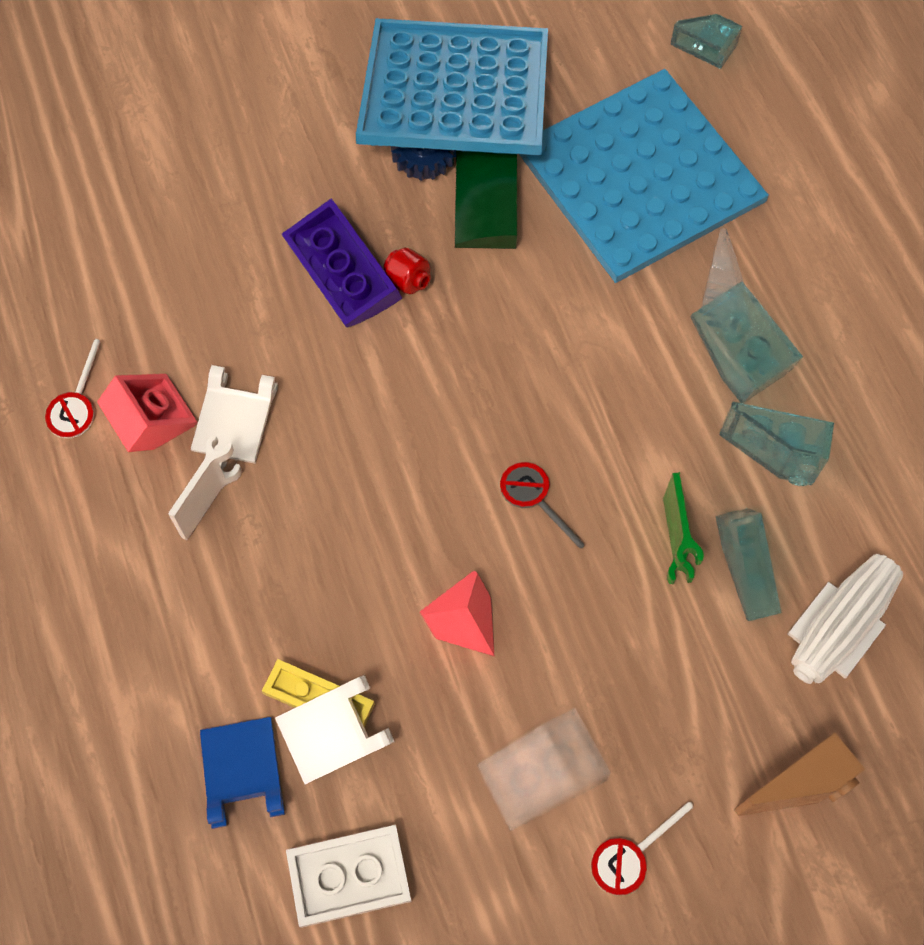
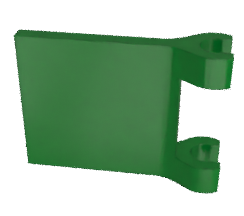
[663,472,704,584]

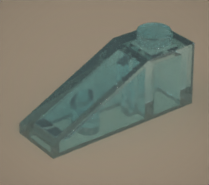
[715,508,781,621]

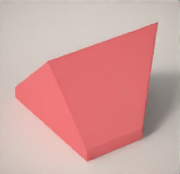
[420,571,495,657]

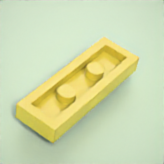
[262,659,375,727]

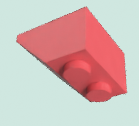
[97,374,198,452]

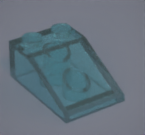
[690,281,803,404]
[719,401,834,486]

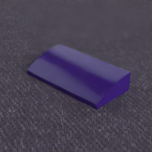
[281,198,402,328]

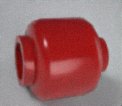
[384,247,431,294]

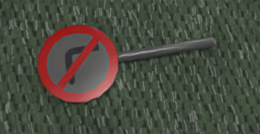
[500,462,584,549]

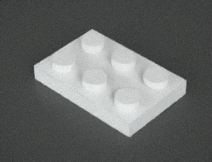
[286,825,412,928]

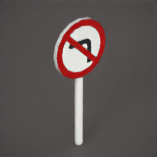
[45,339,100,438]
[591,802,693,896]

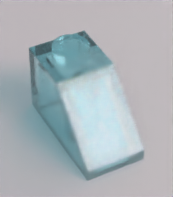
[670,14,743,69]

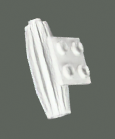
[788,554,903,684]

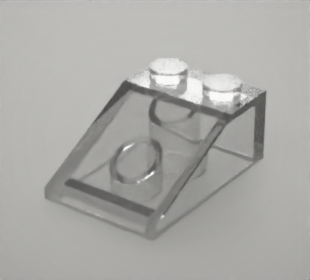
[477,708,611,831]

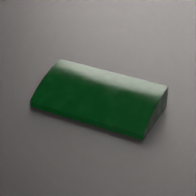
[455,150,517,249]

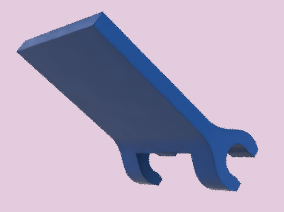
[200,717,285,829]

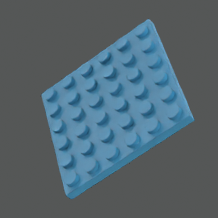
[356,18,548,155]
[519,69,769,283]

